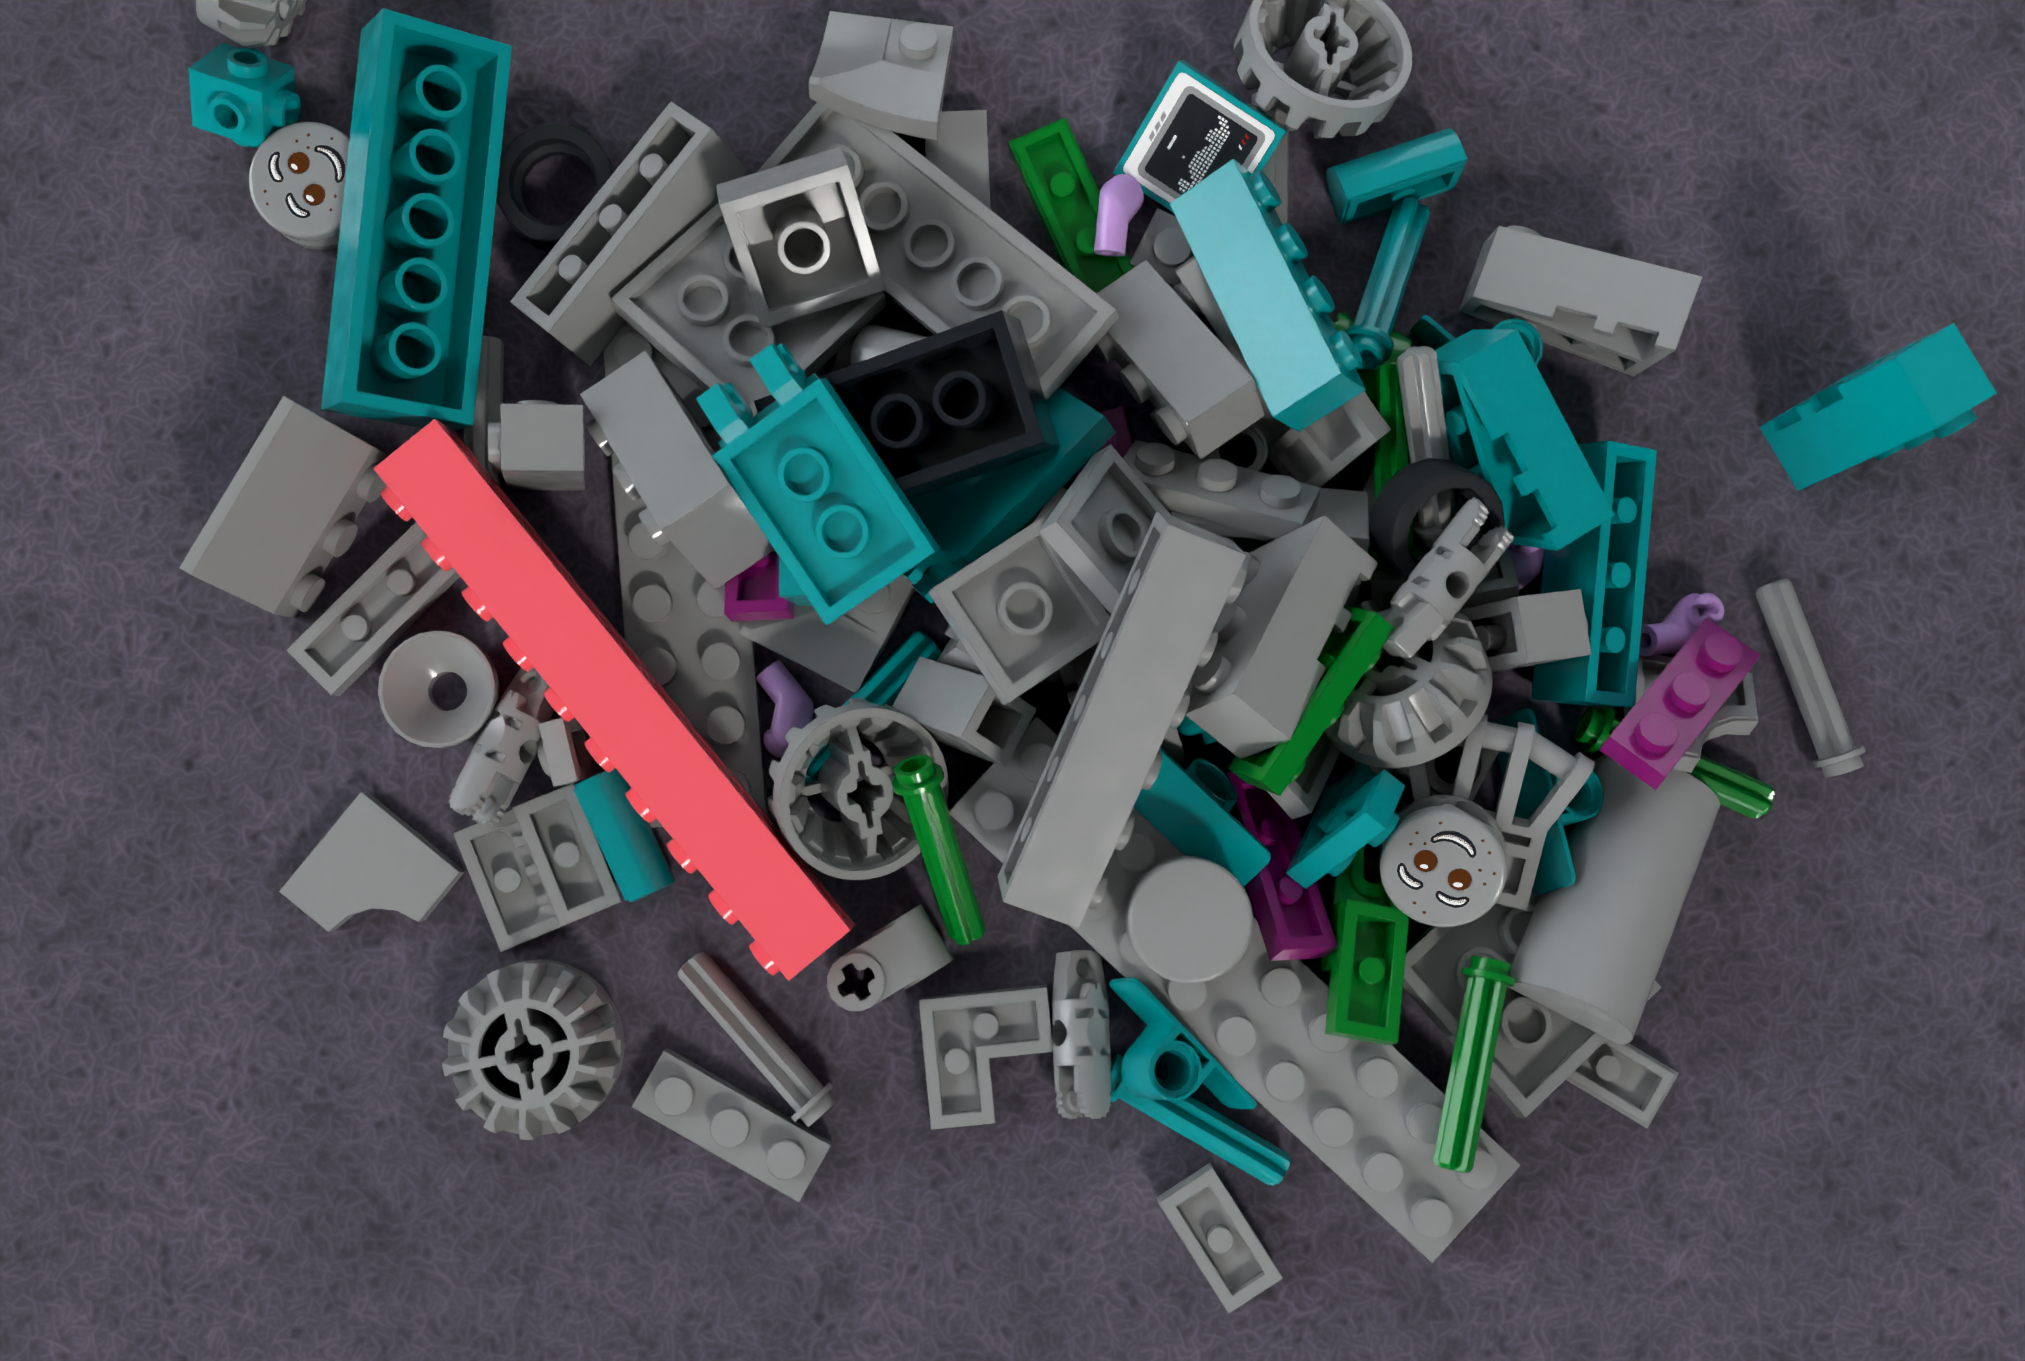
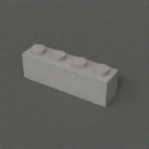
[510,101,748,366]

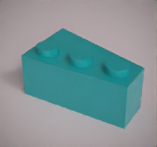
[1759,323,1997,491]
[1434,329,1615,551]

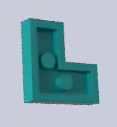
[1286,762,1405,889]

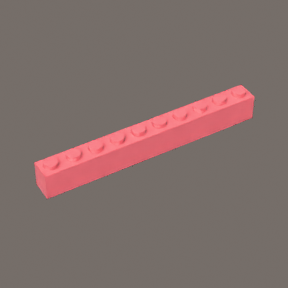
[373,419,856,981]

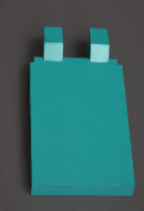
[696,344,941,626]
[903,387,1116,604]

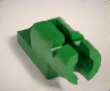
[1319,846,1409,1045]

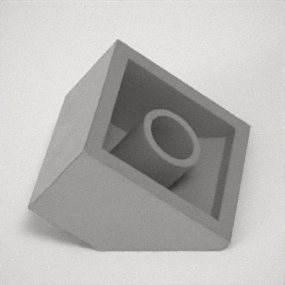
[716,147,886,329]

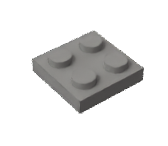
[929,517,1110,705]

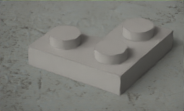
[919,985,1053,1130]

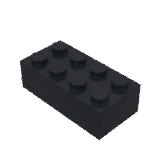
[754,310,1060,500]

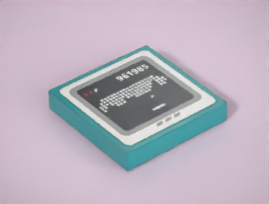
[1113,59,1289,213]

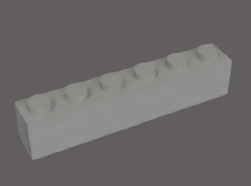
[997,510,1247,929]

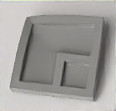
[808,11,953,140]
[1253,320,1391,488]
[739,575,916,694]

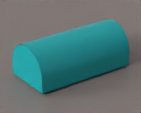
[1326,128,1467,226]
[573,768,676,903]

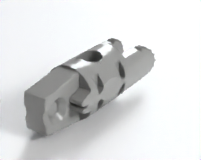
[1382,497,1514,658]
[448,668,554,829]
[1052,950,1111,1119]

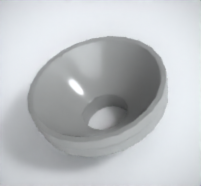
[378,631,500,748]

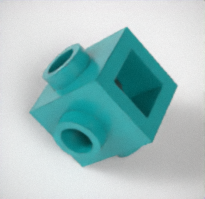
[188,43,301,148]

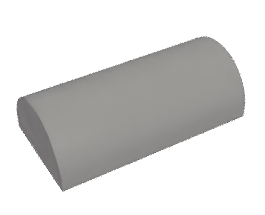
[1507,755,1720,1045]

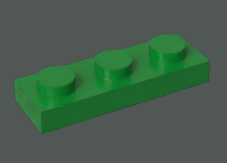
[1228,606,1395,796]

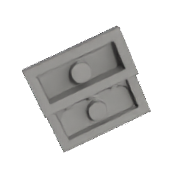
[453,783,622,952]

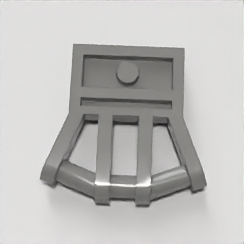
[1408,714,1595,911]

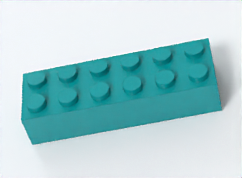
[321,8,512,431]

